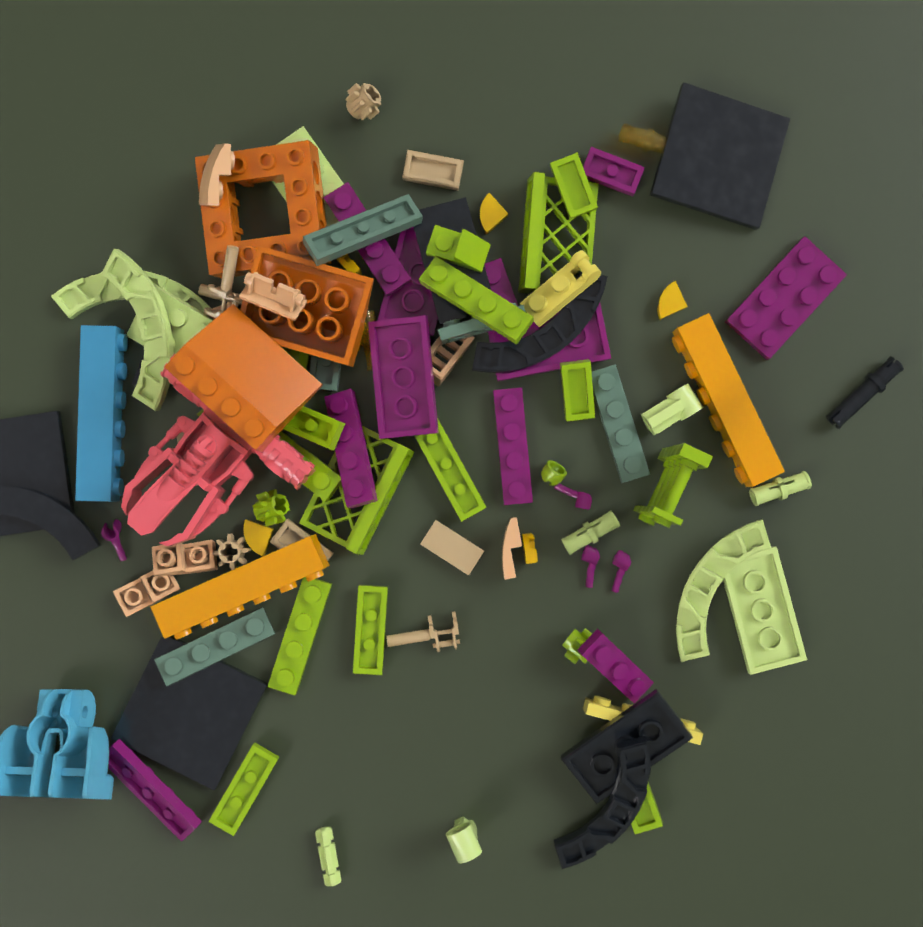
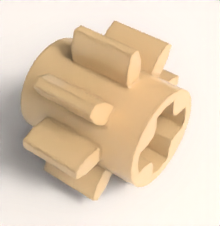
[345,83,381,120]
[212,533,251,570]

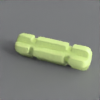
[315,827,342,886]

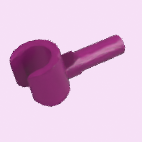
[554,483,592,510]
[101,519,127,562]
[581,545,600,588]
[611,550,631,593]

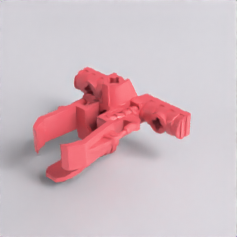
[121,354,316,546]

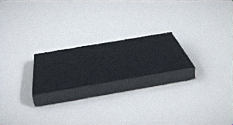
[413,197,491,326]
[561,689,693,804]

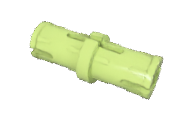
[749,471,812,506]
[561,510,620,555]

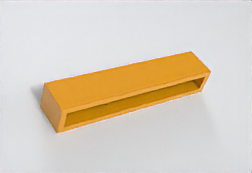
[672,313,785,487]
[150,534,330,640]

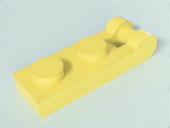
[520,250,601,327]

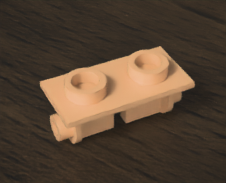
[239,272,307,321]

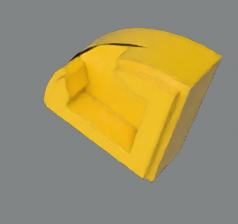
[480,192,508,235]
[336,254,362,275]
[657,281,688,320]
[244,519,274,556]
[522,533,538,564]

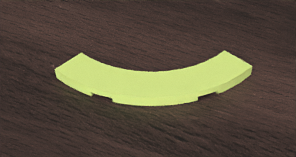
[101,249,174,411]
[51,271,211,319]
[676,519,771,662]

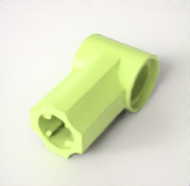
[641,383,704,435]
[445,816,482,864]

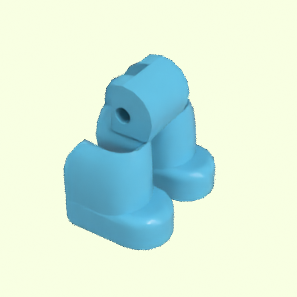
[0,689,114,800]

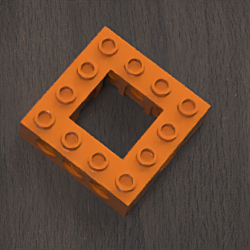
[195,140,331,279]

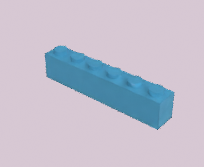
[75,325,128,502]

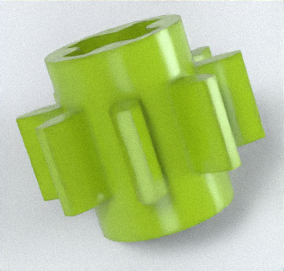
[252,489,290,527]
[562,628,592,664]

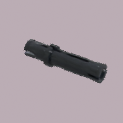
[826,356,904,429]

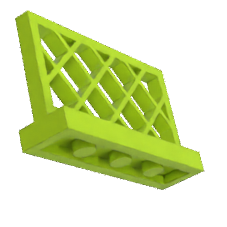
[518,172,598,294]
[299,426,415,555]

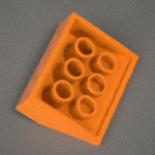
[240,245,374,367]
[164,304,323,452]

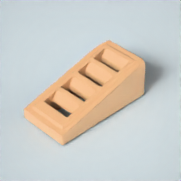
[431,336,475,386]

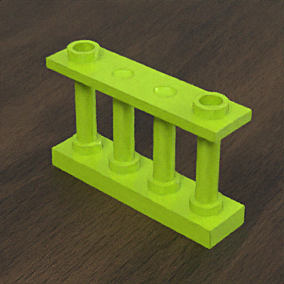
[633,443,713,528]

